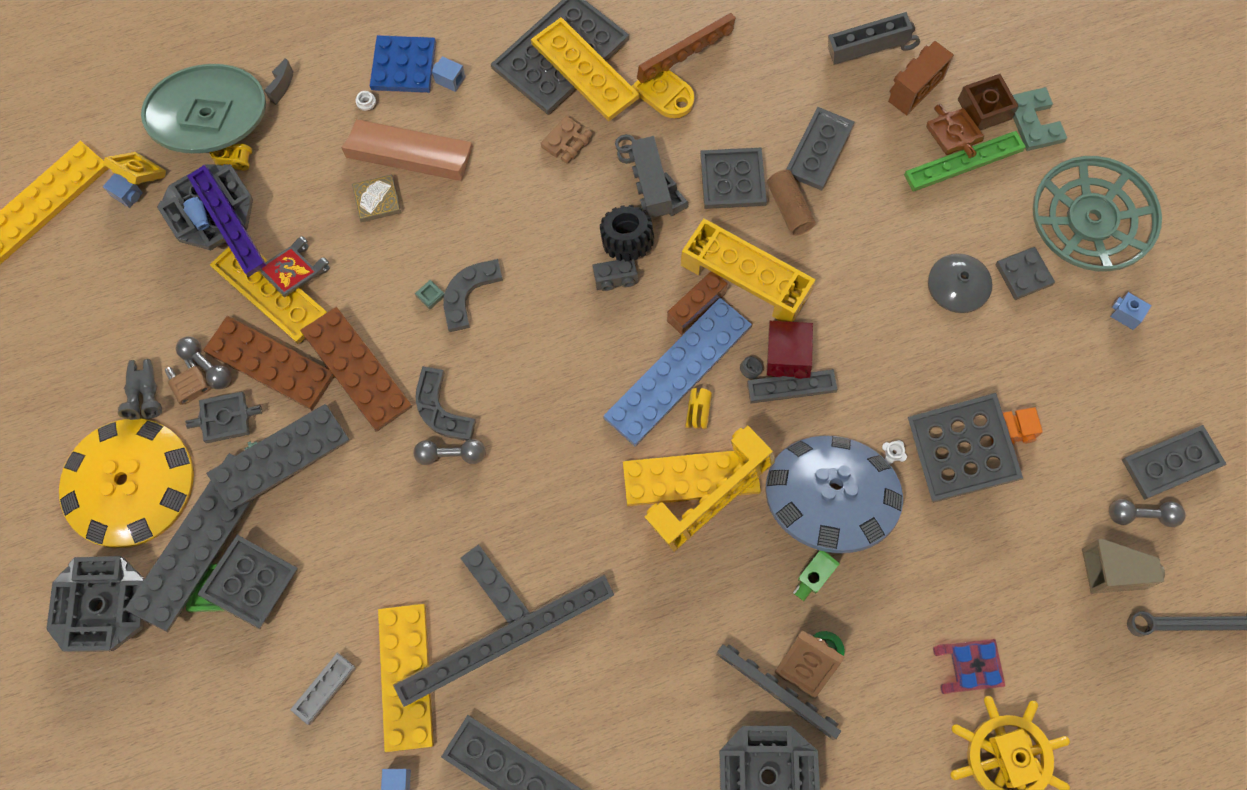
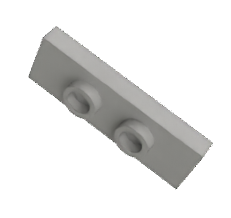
[290,653,356,725]

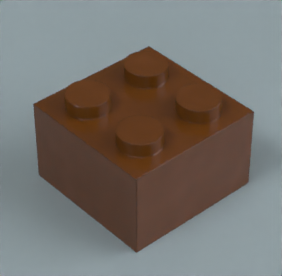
[958,74,1019,131]

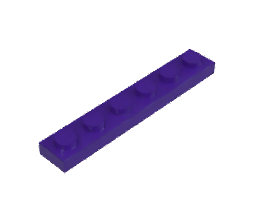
[187,165,267,277]

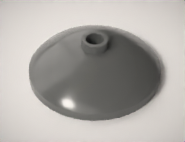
[928,254,993,313]

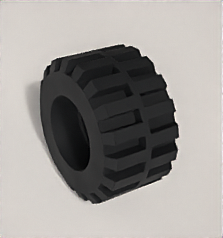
[600,205,654,262]

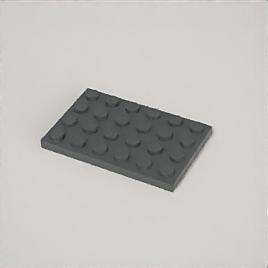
[491,0,629,115]

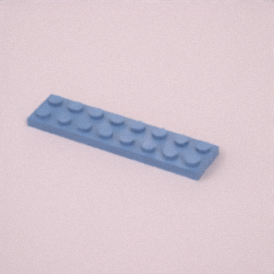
[603,298,752,447]

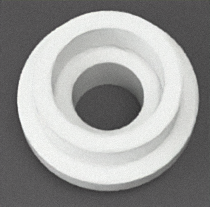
[356,91,376,111]

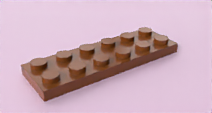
[300,307,412,432]
[203,316,334,411]

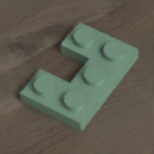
[1013,87,1067,151]

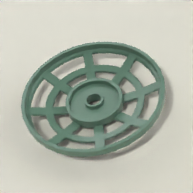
[1032,156,1162,271]

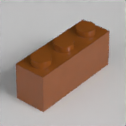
[667,272,728,335]

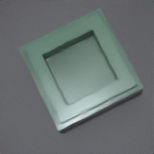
[415,280,444,309]

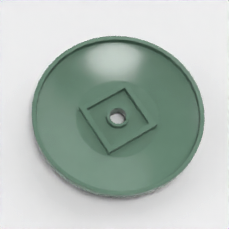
[141,64,266,153]

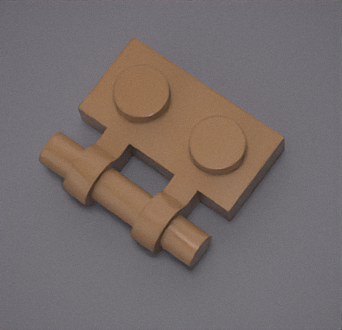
[541,115,593,164]

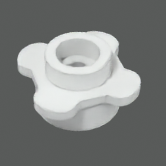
[882,440,907,464]

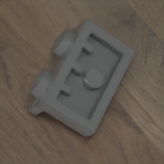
[592,259,638,291]

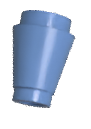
[183,197,210,230]

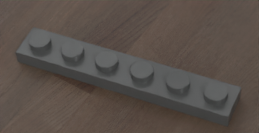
[716,644,841,740]

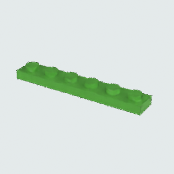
[904,131,1025,192]

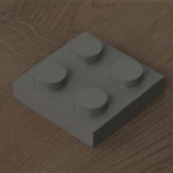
[995,247,1055,300]

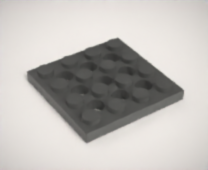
[908,393,1023,503]

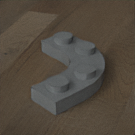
[443,259,503,332]
[415,366,476,441]

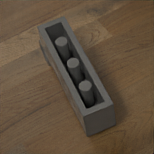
[828,12,920,65]
[615,134,673,218]

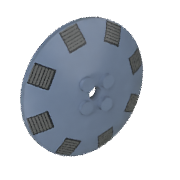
[765,436,903,553]

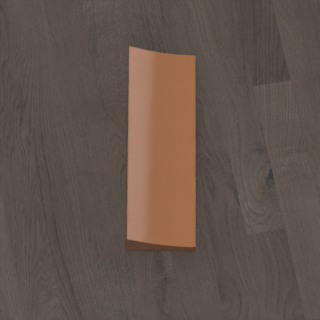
[341,119,473,181]

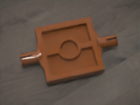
[926,104,984,158]

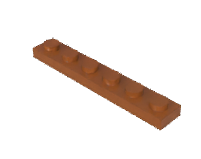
[637,13,736,84]

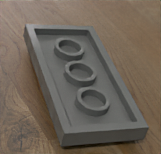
[786,107,855,191]
[1122,425,1227,500]

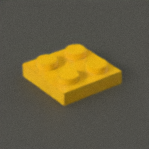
[103,152,166,184]

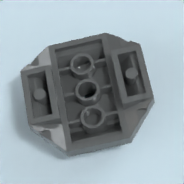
[157,164,253,251]

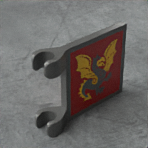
[259,236,330,297]

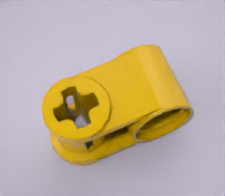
[209,144,252,171]

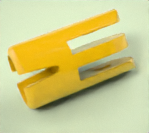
[685,388,712,429]

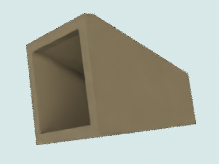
[1082,539,1165,594]

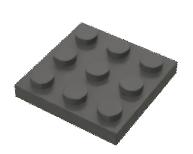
[700,147,767,209]
[198,535,298,630]

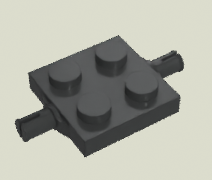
[185,392,262,444]

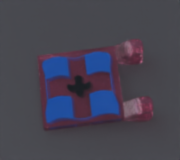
[933,639,1005,694]

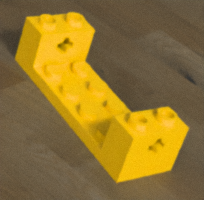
[681,218,816,322]
[645,425,775,552]

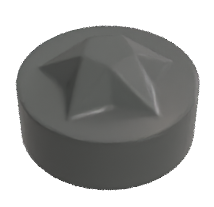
[740,356,763,379]

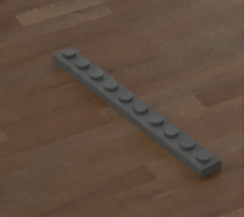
[393,574,614,707]

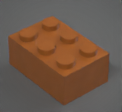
[888,41,954,116]

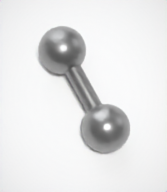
[176,336,231,389]
[413,439,486,465]
[1109,499,1186,527]

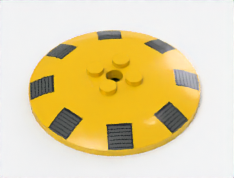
[59,419,194,548]

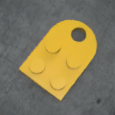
[632,70,694,118]

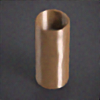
[767,170,816,236]

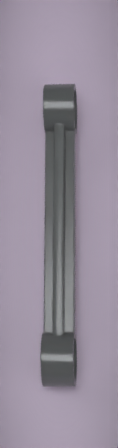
[1127,611,1247,637]

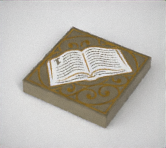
[352,174,401,223]

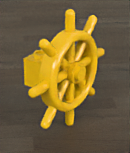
[950,696,1070,790]

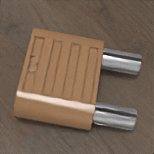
[165,360,211,405]

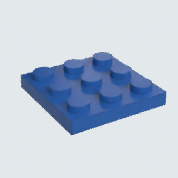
[370,35,436,93]

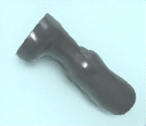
[118,359,162,420]

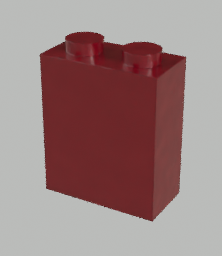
[766,320,813,379]

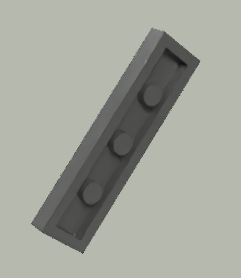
[747,369,838,404]
[460,544,530,623]

